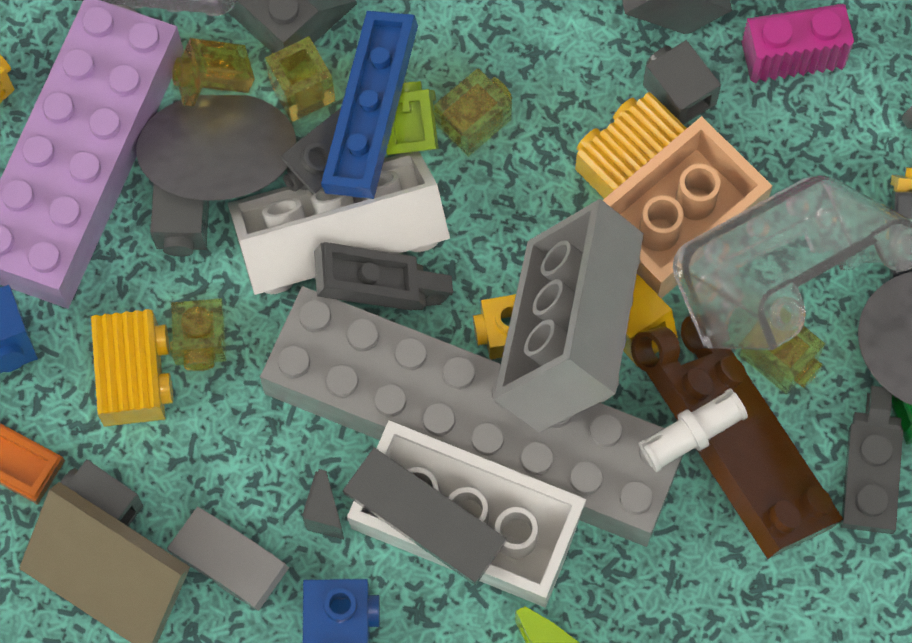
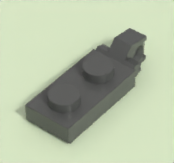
[314,242,453,311]
[841,386,903,534]

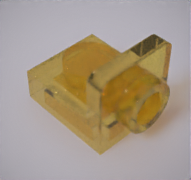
[172,38,255,107]
[170,298,227,371]

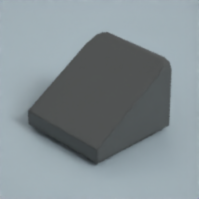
[302,469,344,540]

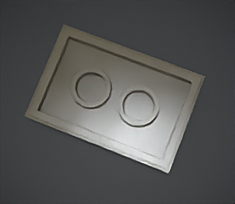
[19,482,190,643]

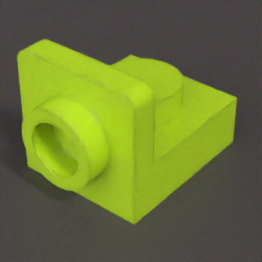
[386,81,439,155]

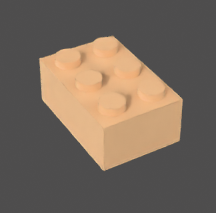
[603,116,772,299]

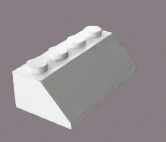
[227,152,450,295]
[347,420,586,608]

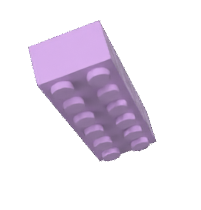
[0,0,184,309]

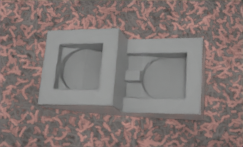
[167,507,289,611]

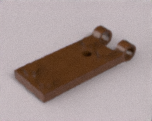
[631,309,843,559]

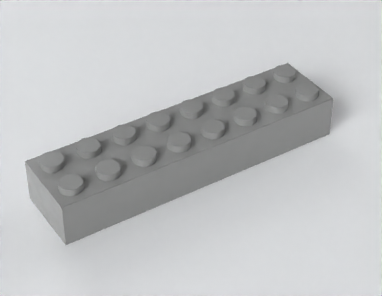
[260,286,683,547]

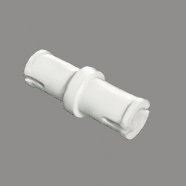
[638,388,748,472]

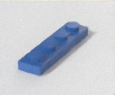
[321,11,418,199]

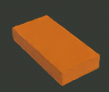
[0,423,65,505]

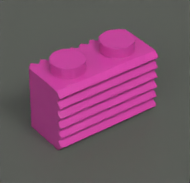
[741,4,854,83]

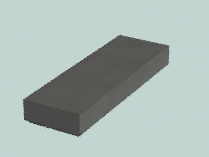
[343,447,507,586]

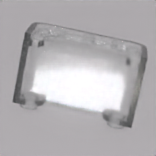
[673,175,912,350]

